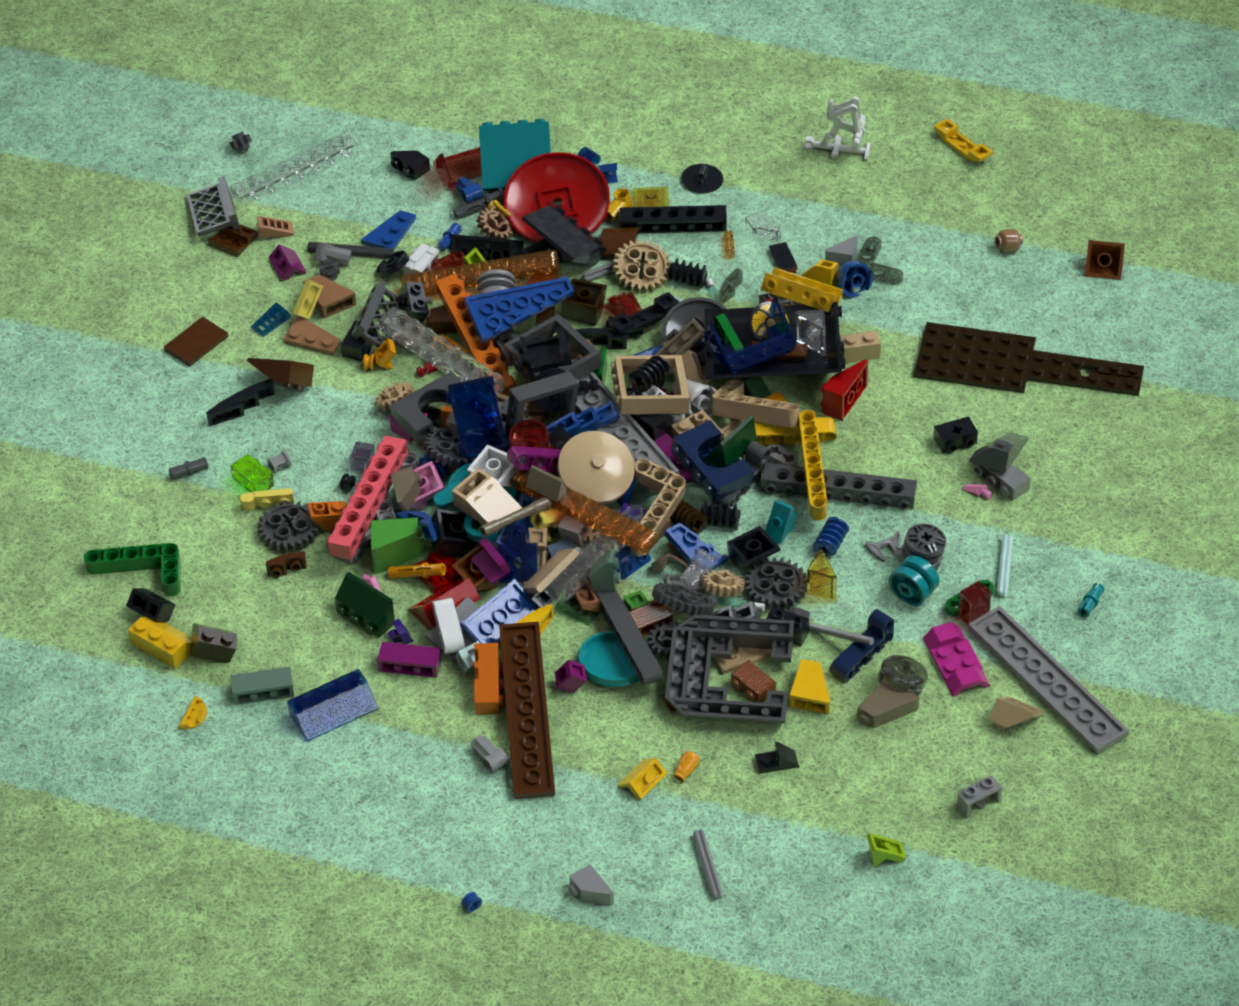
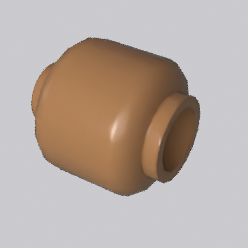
[995,229,1023,253]

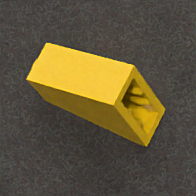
[790,659,830,714]

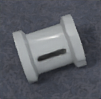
[267,451,291,473]

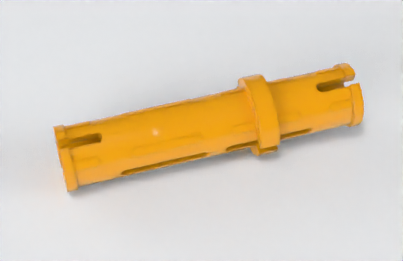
[388,563,446,579]

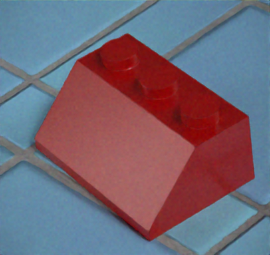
[408,578,481,628]

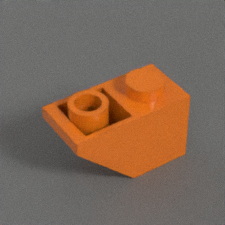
[307,501,347,532]

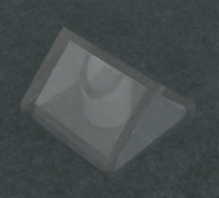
[795,310,826,357]

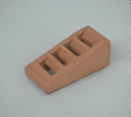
[256,216,294,237]

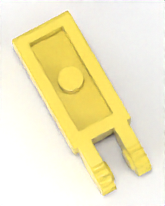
[239,488,295,510]

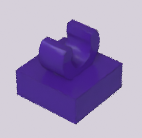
[388,618,414,644]

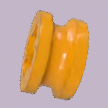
[364,354,375,370]

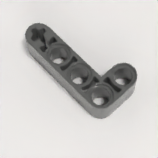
[711,441,771,509]

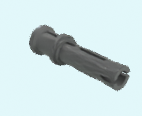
[453,188,504,219]

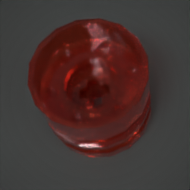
[509,419,551,460]

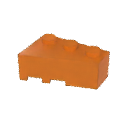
[474,643,504,715]

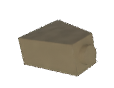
[857,677,920,728]

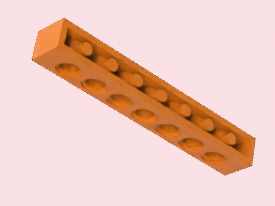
[436,273,516,398]

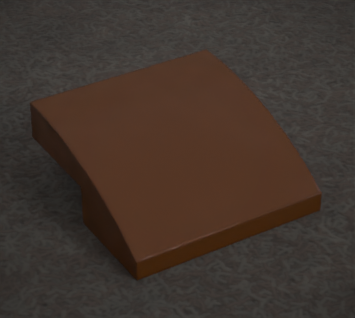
[208,224,258,257]
[600,227,639,257]

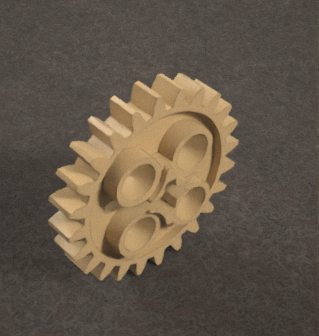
[613,239,671,293]

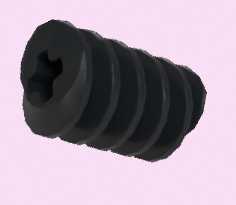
[668,258,708,288]
[630,355,670,392]
[700,500,741,529]

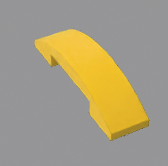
[934,118,993,162]

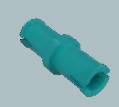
[1077,583,1105,618]

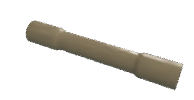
[480,496,551,537]

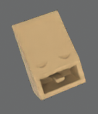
[452,468,522,533]

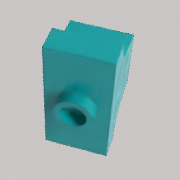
[765,500,798,544]

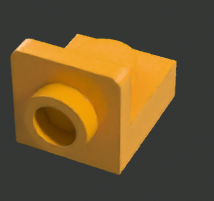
[374,338,396,370]

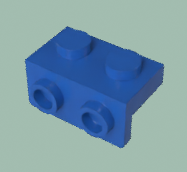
[615,541,651,580]

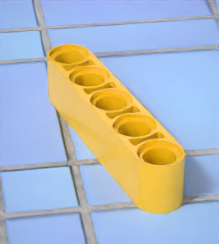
[755,417,837,445]

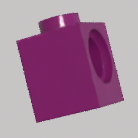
[555,660,587,693]

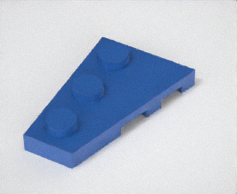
[360,210,416,250]
[664,523,730,577]

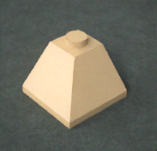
[989,696,1045,730]

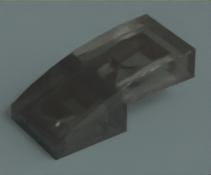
[720,268,743,305]

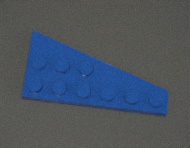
[464,277,574,344]

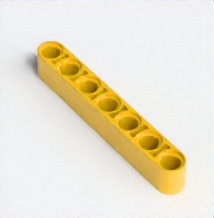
[799,410,827,521]

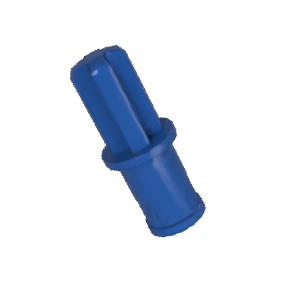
[437,223,462,251]

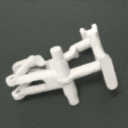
[805,97,871,161]

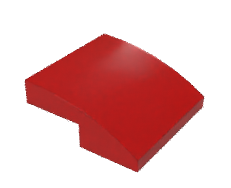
[412,552,461,593]

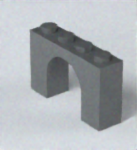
[391,371,479,444]

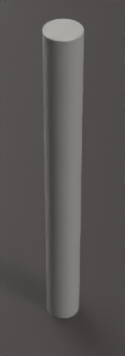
[809,622,874,645]

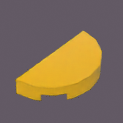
[179,696,208,730]

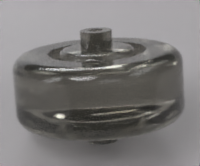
[878,655,928,696]

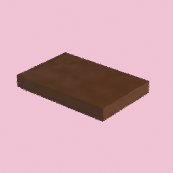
[164,316,229,367]

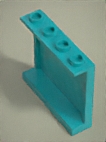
[479,119,551,191]

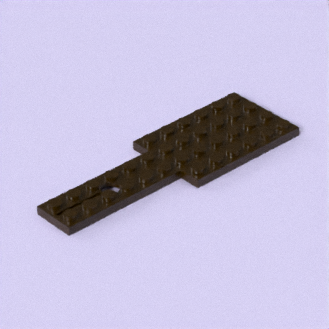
[914,322,1144,396]

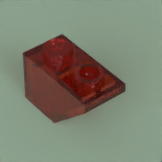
[603,292,642,317]

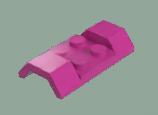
[923,622,990,697]

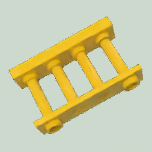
[760,268,844,313]

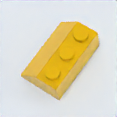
[128,617,192,669]

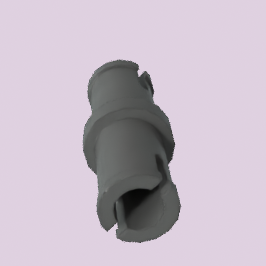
[169,457,208,480]

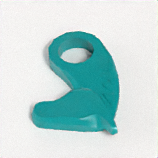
[433,476,503,542]

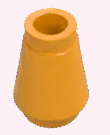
[673,751,700,782]

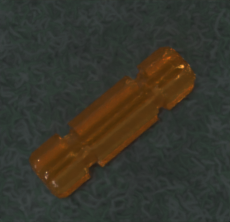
[724,230,735,259]

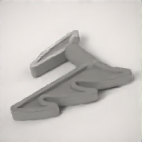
[865,531,904,563]

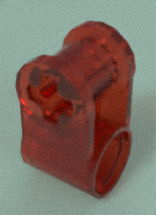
[431,251,465,279]

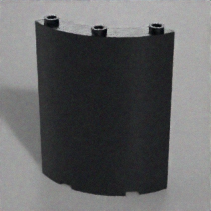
[704,302,845,379]

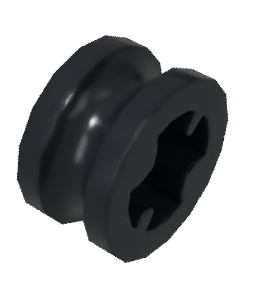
[339,473,356,492]

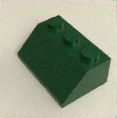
[702,415,757,468]
[335,572,395,638]

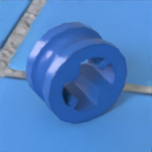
[461,892,482,913]

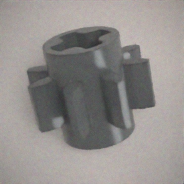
[229,131,252,152]
[319,259,340,280]

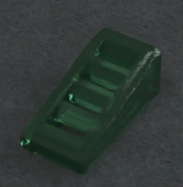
[555,590,600,625]

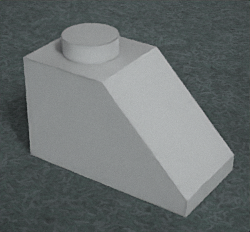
[568,864,614,906]

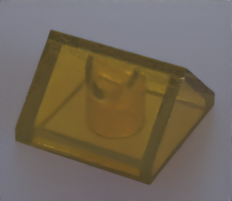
[633,186,669,207]
[807,549,837,602]

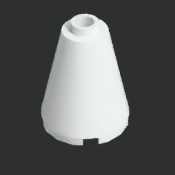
[671,379,717,417]

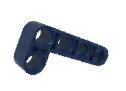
[829,609,894,683]

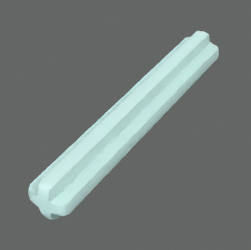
[997,535,1013,597]

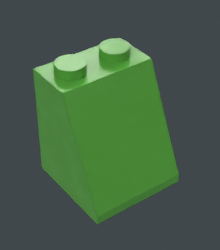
[371,518,424,574]

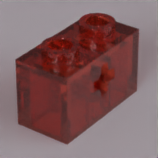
[959,581,991,625]

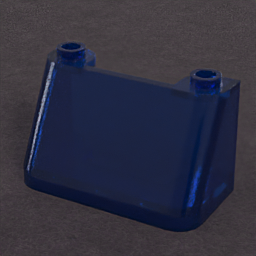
[445,375,510,459]

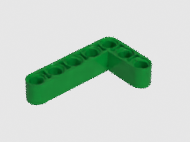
[84,543,181,596]

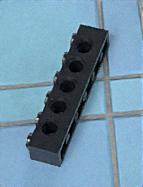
[620,205,727,234]

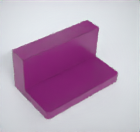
[268,244,307,281]
[471,537,511,585]

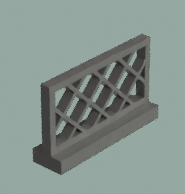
[187,176,240,237]
[351,279,403,348]

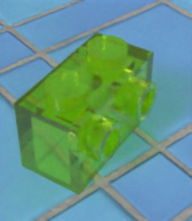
[230,454,274,492]

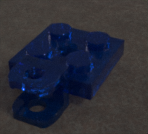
[498,525,539,583]

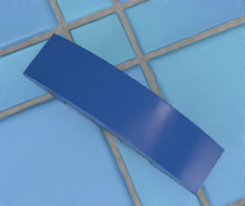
[395,511,438,542]

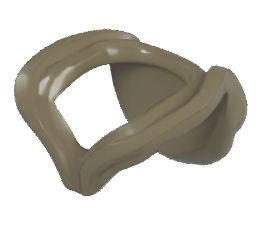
[652,553,691,575]

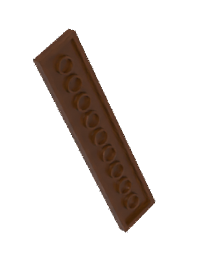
[499,621,555,799]

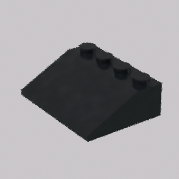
[521,205,607,266]

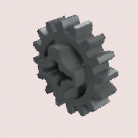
[647,621,680,660]

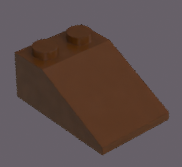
[247,358,314,390]

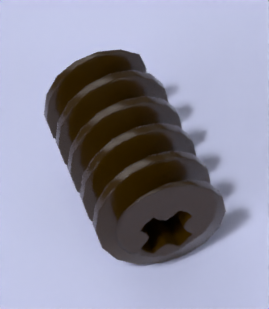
[669,500,708,535]

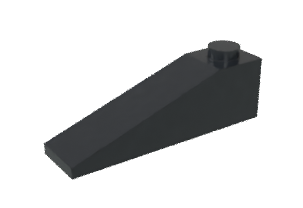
[450,234,524,274]

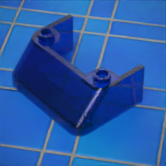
[706,297,797,373]

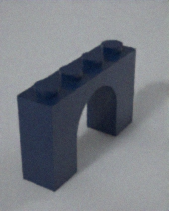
[671,420,755,501]

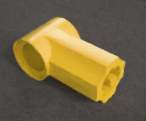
[605,188,632,223]

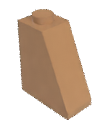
[303,275,356,319]

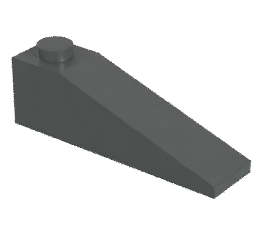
[969,432,1029,473]

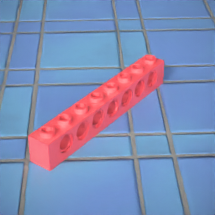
[327,435,408,560]

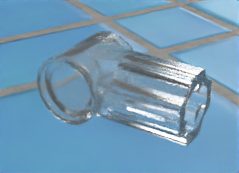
[680,548,717,589]

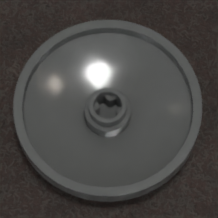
[662,297,727,366]

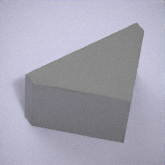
[825,236,857,265]

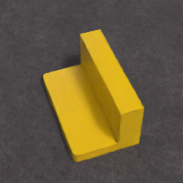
[618,757,667,799]

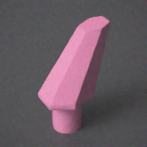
[962,484,993,500]
[361,574,381,592]

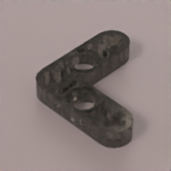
[855,236,903,285]

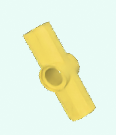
[530,506,568,529]

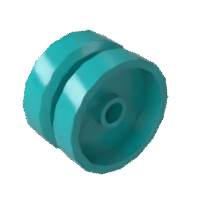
[889,555,940,606]

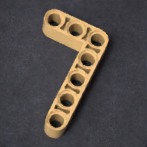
[712,379,799,427]
[630,459,685,557]

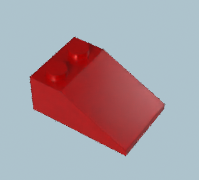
[821,359,868,421]

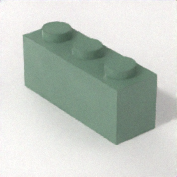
[230,667,294,705]

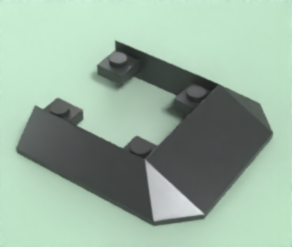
[665,615,794,723]

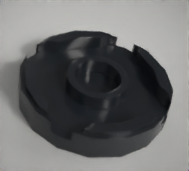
[376,250,409,278]

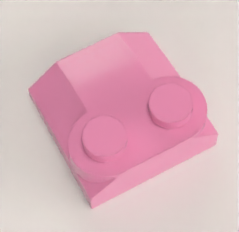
[411,461,445,510]

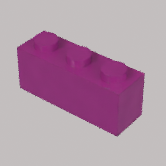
[377,642,442,678]

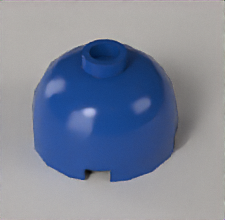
[836,260,873,298]

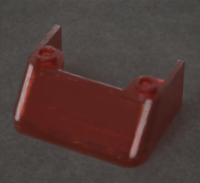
[432,147,482,188]

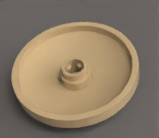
[557,431,635,505]

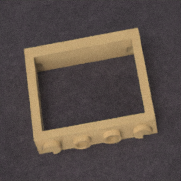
[611,355,690,414]

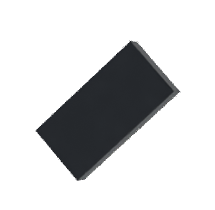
[769,242,797,271]

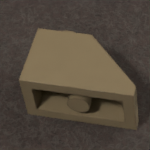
[390,466,422,511]

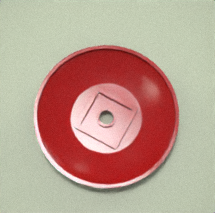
[504,152,610,243]

